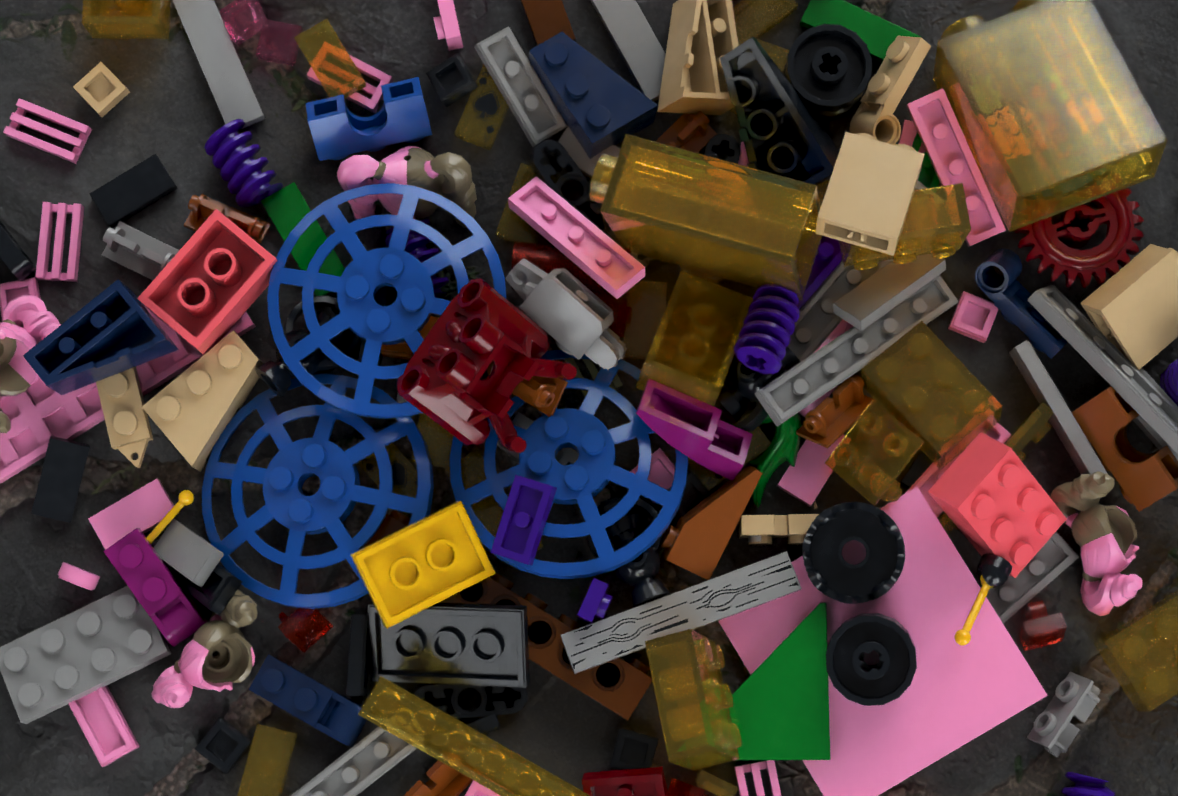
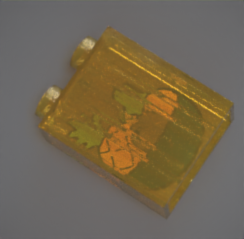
[933,0,1167,232]
[590,134,822,300]

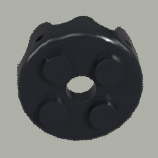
[802,502,905,604]

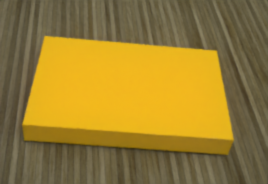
[350,501,496,629]

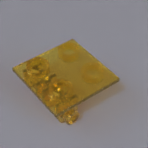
[825,400,925,506]

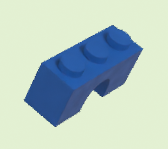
[306,77,432,161]

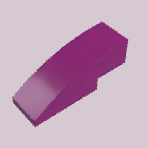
[636,379,753,481]

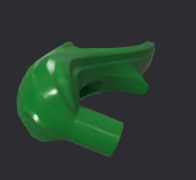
[749,413,802,508]

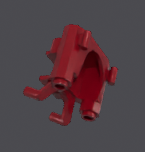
[396,278,577,453]

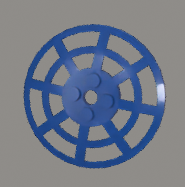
[267,183,507,419]
[449,350,688,579]
[202,374,434,609]

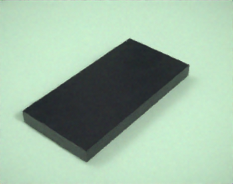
[368,601,530,688]

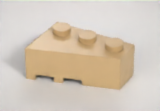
[657,0,739,115]
[142,330,263,472]

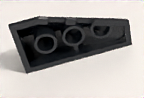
[720,36,839,193]

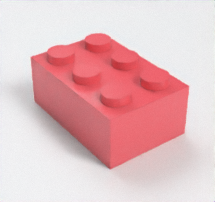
[137,209,277,355]
[928,432,1067,578]

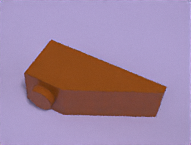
[661,465,762,580]

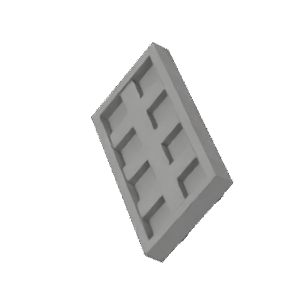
[0,586,171,724]

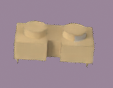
[739,501,819,545]

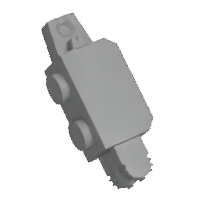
[505,258,627,370]

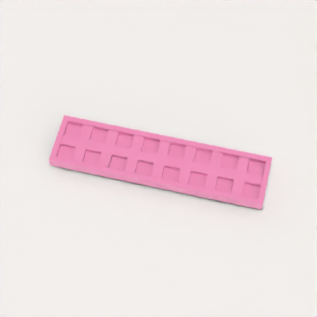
[0,306,256,484]

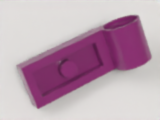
[103,528,207,647]

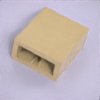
[815,132,925,256]
[1080,244,1178,370]

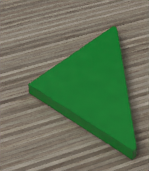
[674,602,831,761]

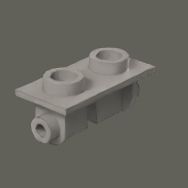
[101,221,179,280]
[1027,672,1101,758]

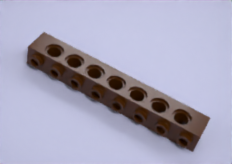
[361,510,653,720]

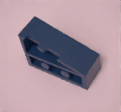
[529,32,658,159]
[23,279,179,395]

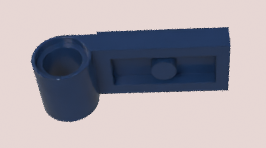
[975,248,1067,359]
[248,654,372,747]

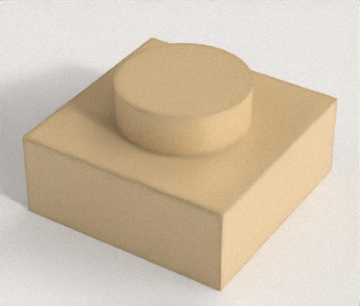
[73,62,130,118]

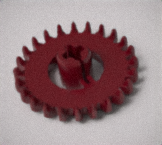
[1014,176,1144,288]

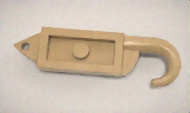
[96,366,153,468]

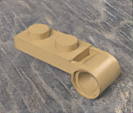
[850,35,931,145]

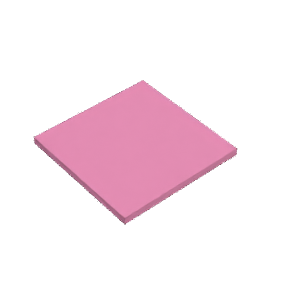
[718,486,1048,796]

